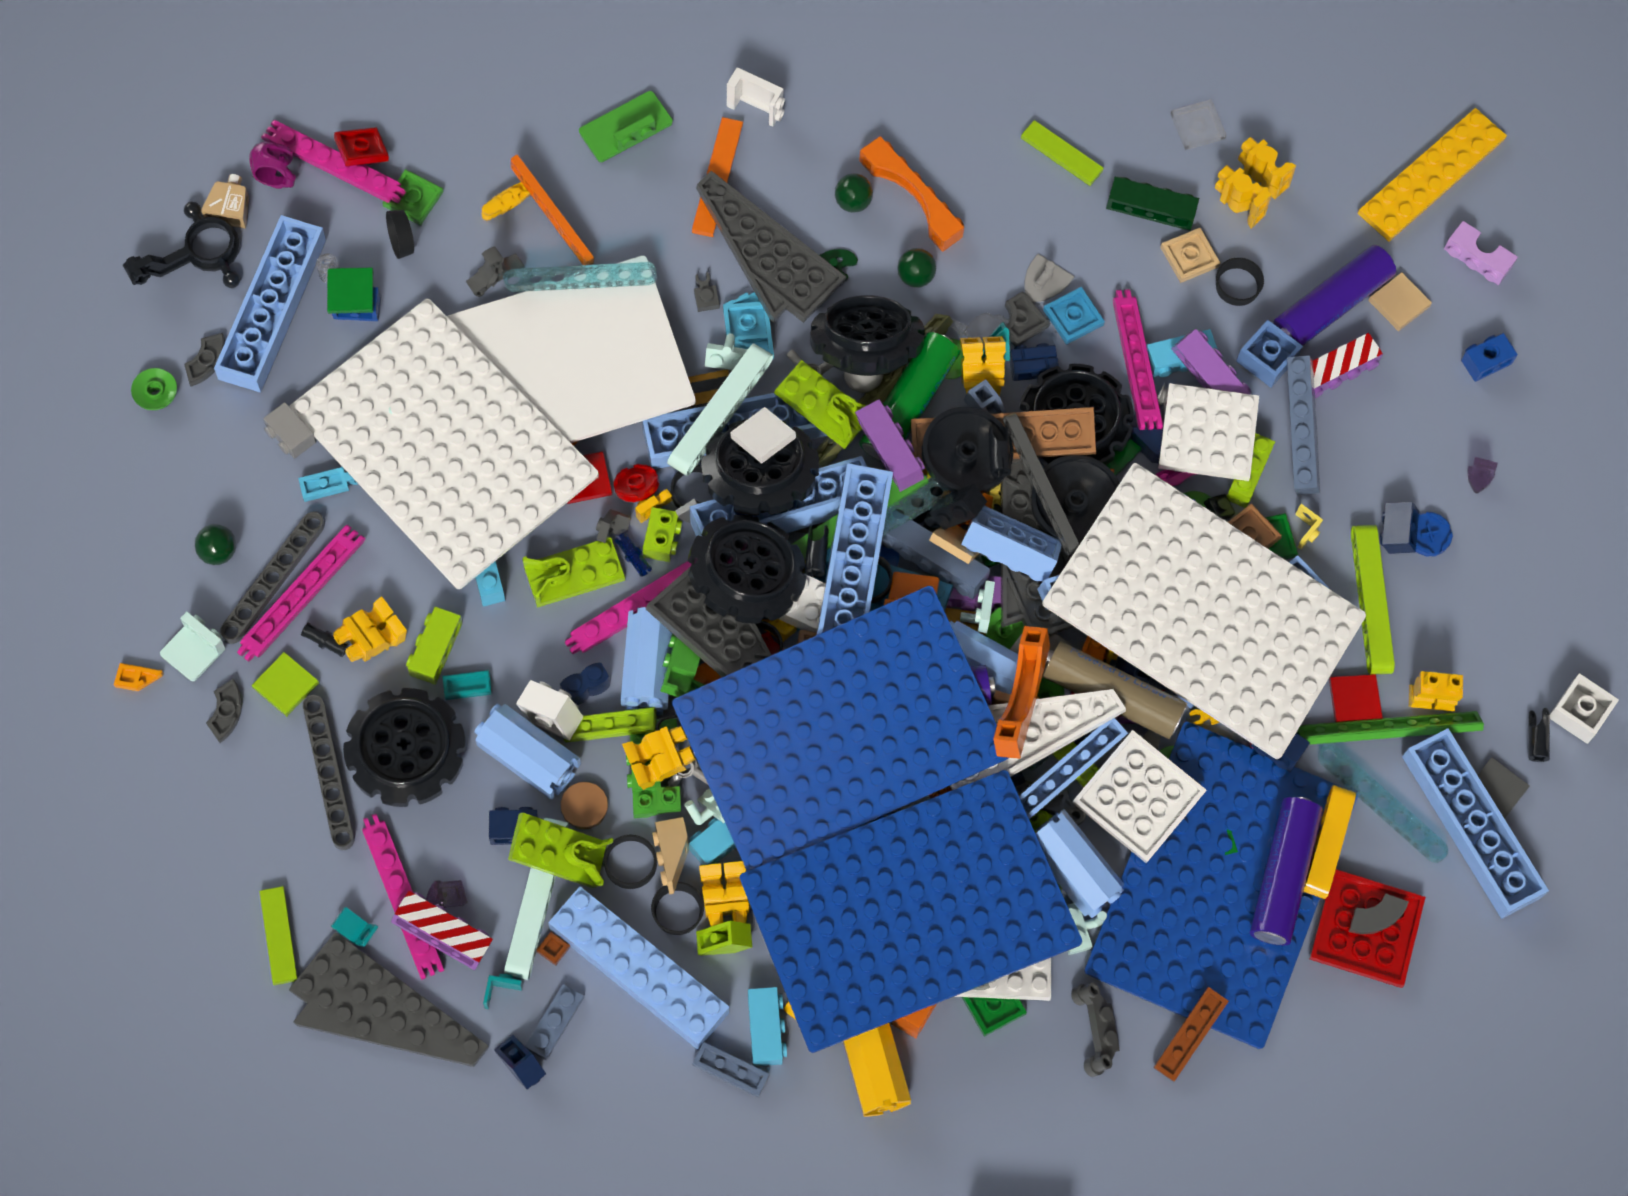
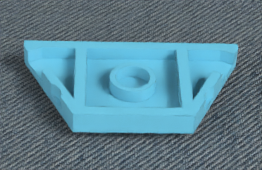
[723,292,774,359]

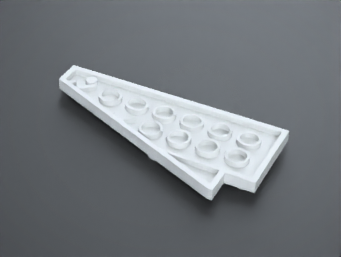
[950,689,1126,790]

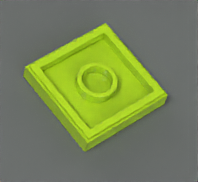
[251,652,319,717]

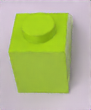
[696,920,752,956]

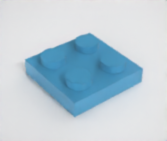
[1043,287,1105,345]

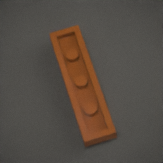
[1153,987,1229,1082]

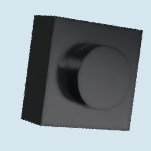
[1204,494,1235,519]

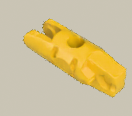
[481,182,530,221]

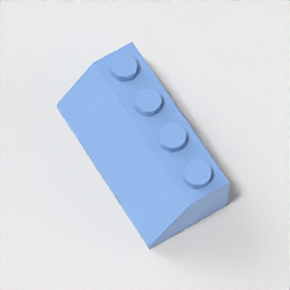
[961,505,1062,582]

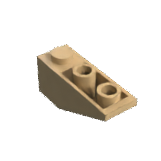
[652,817,689,895]

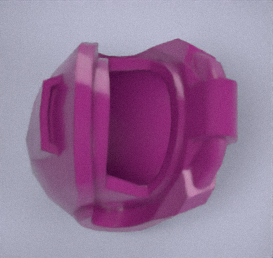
[249,141,296,189]

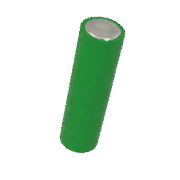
[859,332,960,462]

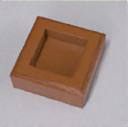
[536,931,570,966]

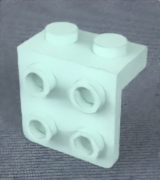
[160,612,225,681]

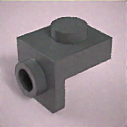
[596,509,631,543]

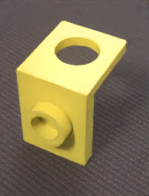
[1295,504,1323,549]

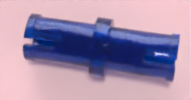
[615,533,652,577]

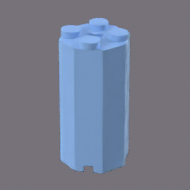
[621,607,672,716]
[950,621,1018,698]
[474,703,581,800]
[1035,809,1124,918]

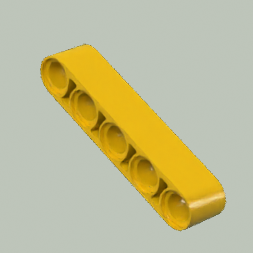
[1304,785,1356,899]

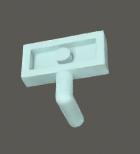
[705,333,748,371]
[960,581,995,633]
[684,789,725,825]
[1067,903,1107,955]

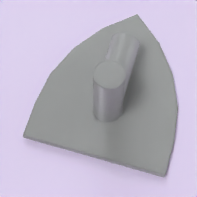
[1024,254,1075,303]

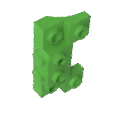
[660,633,704,697]
[626,719,681,818]

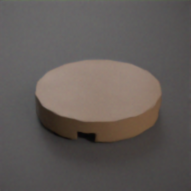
[561,782,608,829]

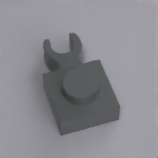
[694,272,720,312]

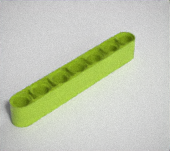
[1351,525,1395,675]

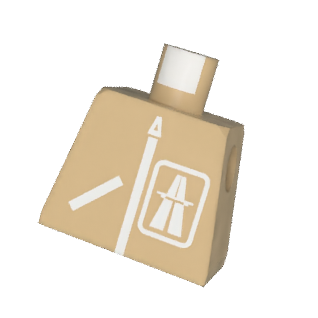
[201,174,249,229]

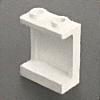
[727,67,785,127]

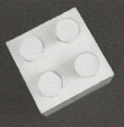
[779,572,825,633]
[1550,673,1619,744]
[516,680,583,741]

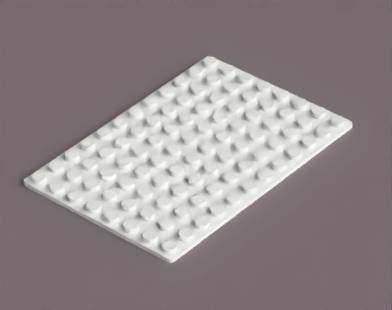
[447,256,696,443]
[289,299,599,589]
[1042,463,1366,759]

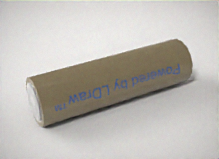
[1043,641,1187,739]

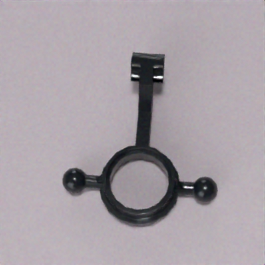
[123,201,240,288]

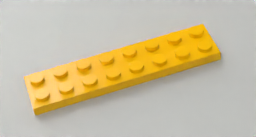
[1357,108,1507,242]

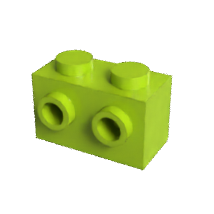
[643,507,683,562]

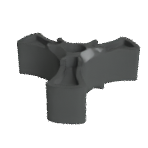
[466,246,525,297]

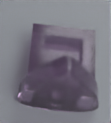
[1467,457,1498,494]
[426,880,468,908]

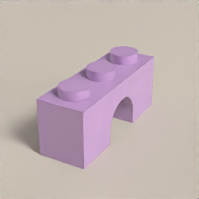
[1444,221,1518,286]

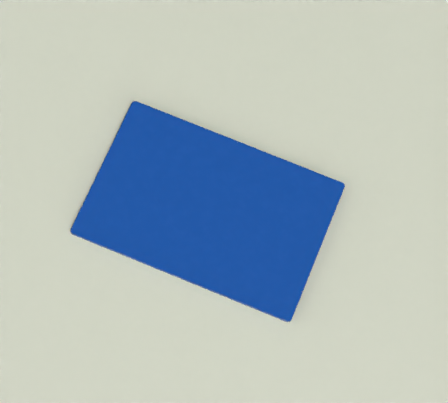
[672,586,1009,871]
[1084,721,1358,1049]
[740,770,1082,1053]

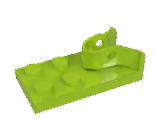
[774,360,867,449]
[522,537,625,608]
[508,813,614,888]

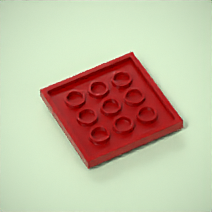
[1309,869,1426,988]

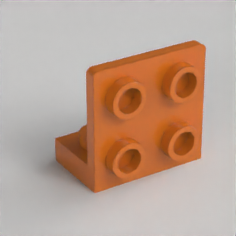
[884,572,939,605]

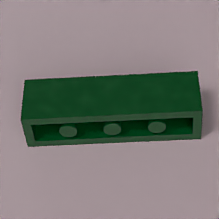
[1106,176,1200,231]

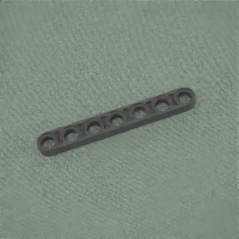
[1003,413,1079,556]
[220,512,325,644]
[303,695,354,850]

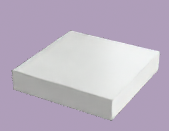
[730,407,796,464]

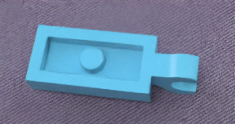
[298,467,358,502]

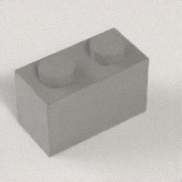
[263,402,316,459]

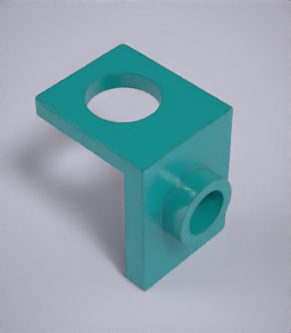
[331,907,378,947]
[483,974,523,1009]

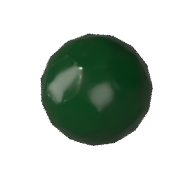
[835,173,873,213]
[897,248,937,288]
[194,524,236,565]

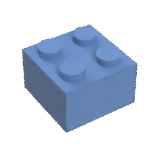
[1236,320,1303,388]

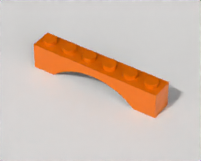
[859,136,964,252]
[993,626,1050,759]

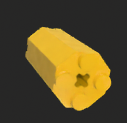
[843,1023,911,1117]

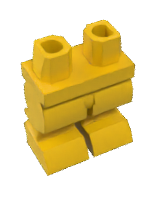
[1238,137,1296,199]
[1214,165,1272,229]
[960,336,1006,397]
[333,596,407,662]
[1409,671,1463,712]
[622,726,696,790]
[699,861,749,927]

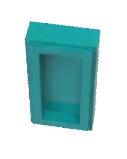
[442,670,492,700]

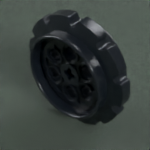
[810,295,925,376]
[1019,364,1134,465]
[701,419,819,516]
[688,515,806,624]
[343,688,466,807]

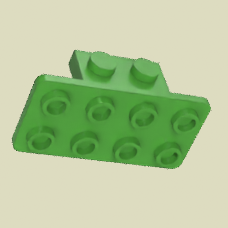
[579,91,673,162]

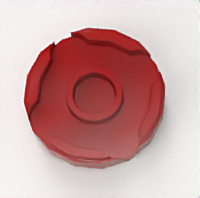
[613,464,659,502]

